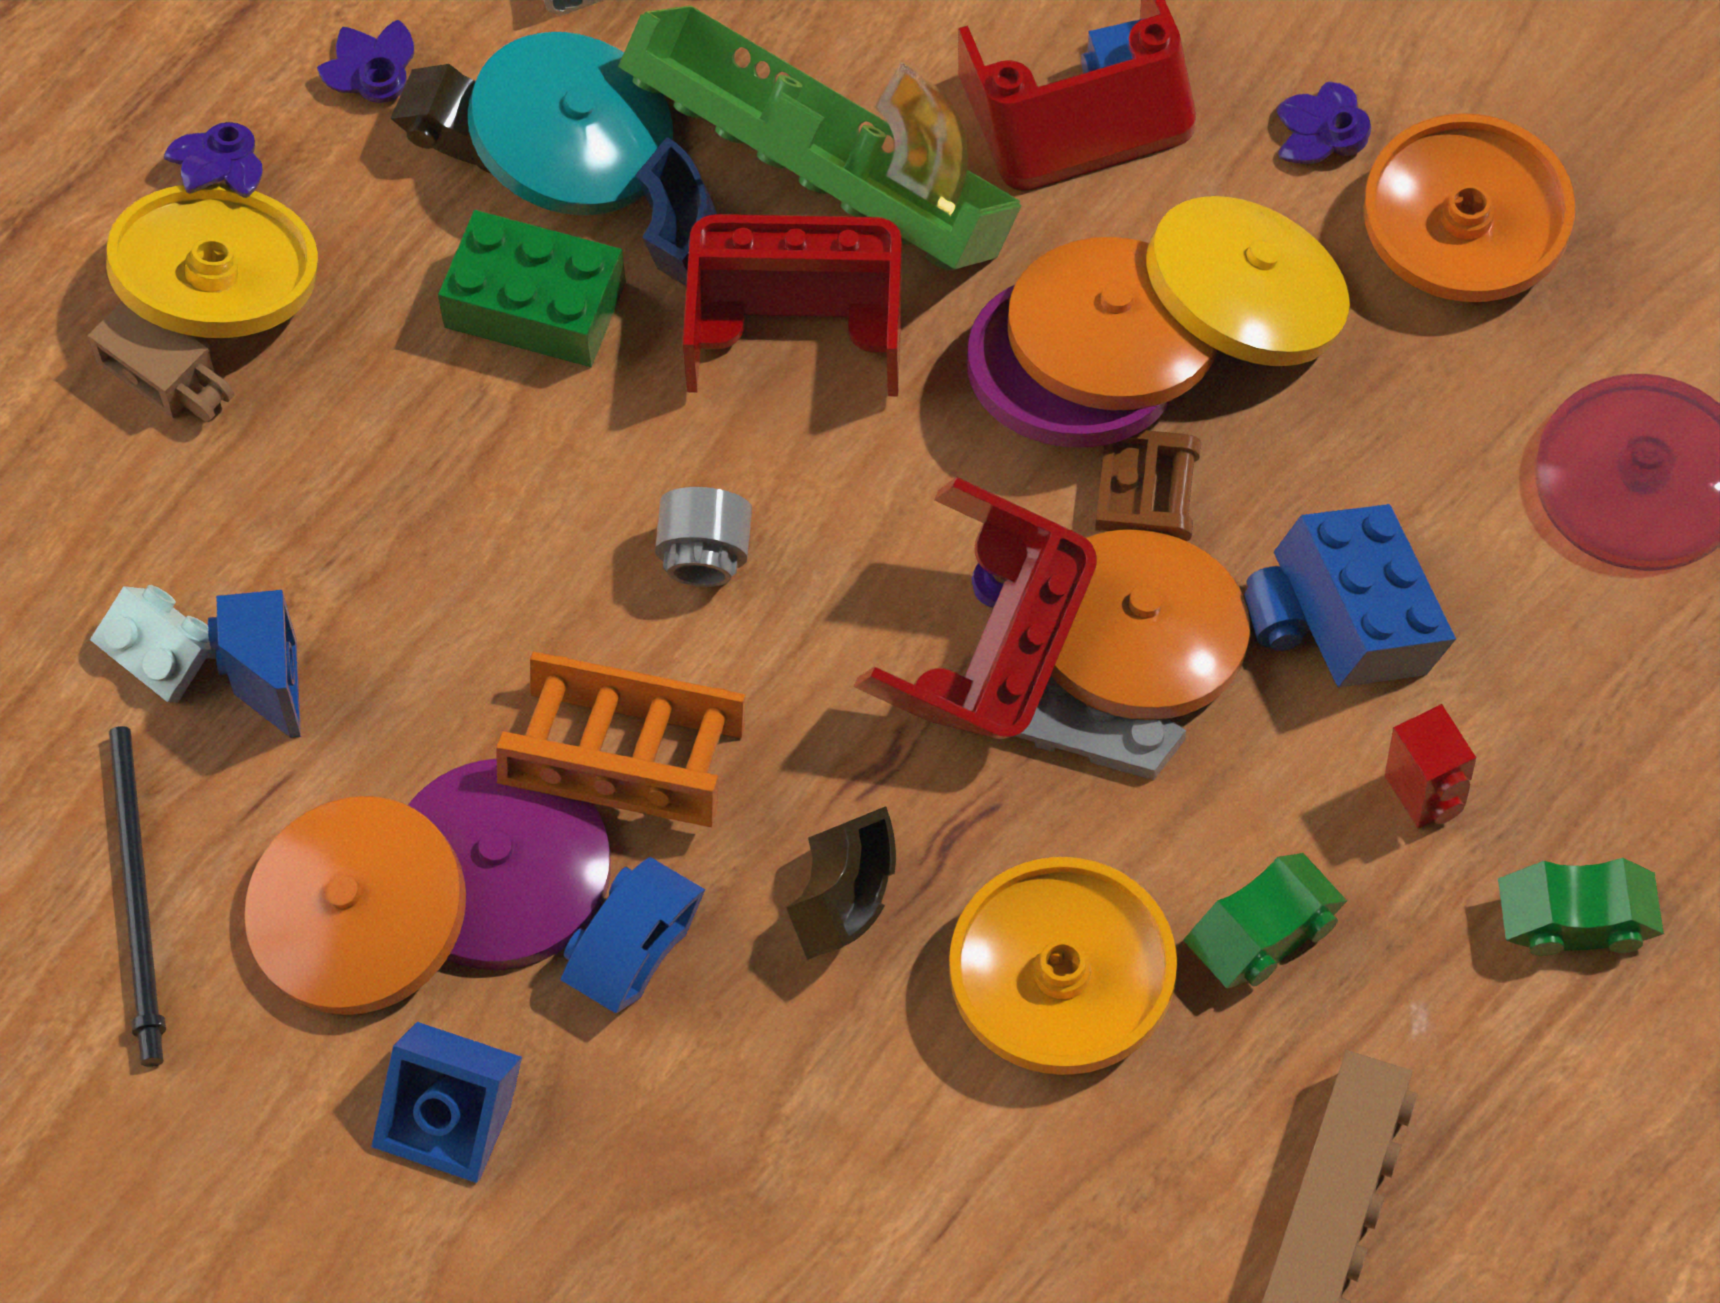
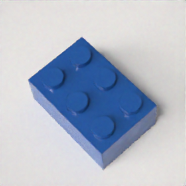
[1274,504,1456,688]

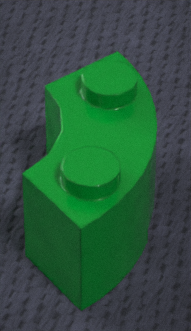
[1183,853,1347,989]
[1498,858,1664,956]

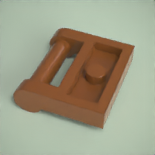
[1095,430,1201,541]

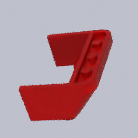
[958,0,1196,190]
[683,214,902,397]
[854,477,1097,739]

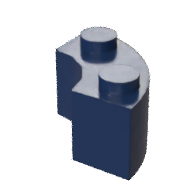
[635,137,717,286]

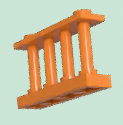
[496,651,746,828]

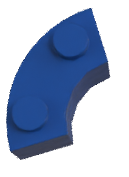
[560,857,706,1013]

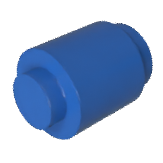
[1244,566,1310,651]

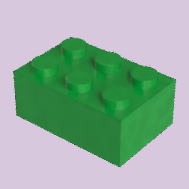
[438,210,626,368]

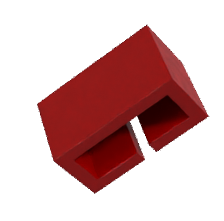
[1384,704,1477,829]

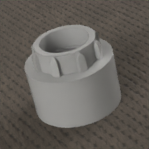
[655,487,752,587]

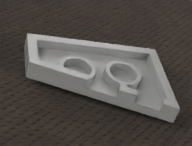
[1015,676,1186,780]

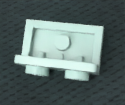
[90,585,216,703]

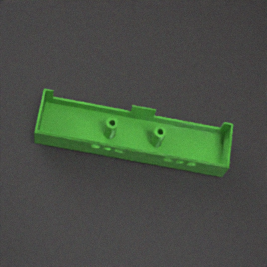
[618,5,1022,271]

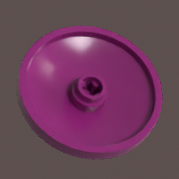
[967,285,1171,448]
[408,759,611,970]

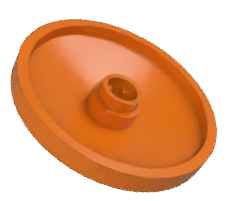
[1364,113,1575,302]
[1007,237,1217,410]
[1051,529,1250,720]
[245,796,466,1015]

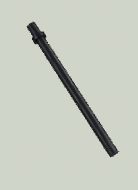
[109,726,166,1067]

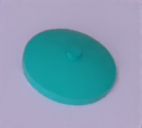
[468,32,673,215]

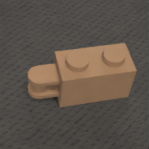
[87,302,234,422]

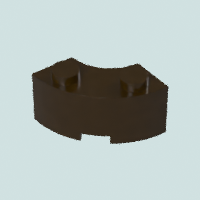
[390,64,491,173]
[786,806,896,960]

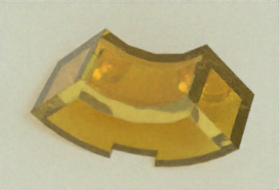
[875,63,968,216]

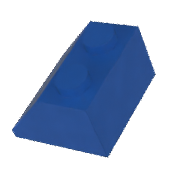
[208,590,301,738]
[371,1022,522,1183]

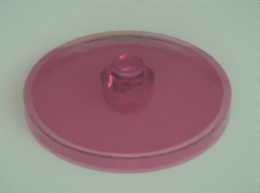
[1535,374,1720,571]

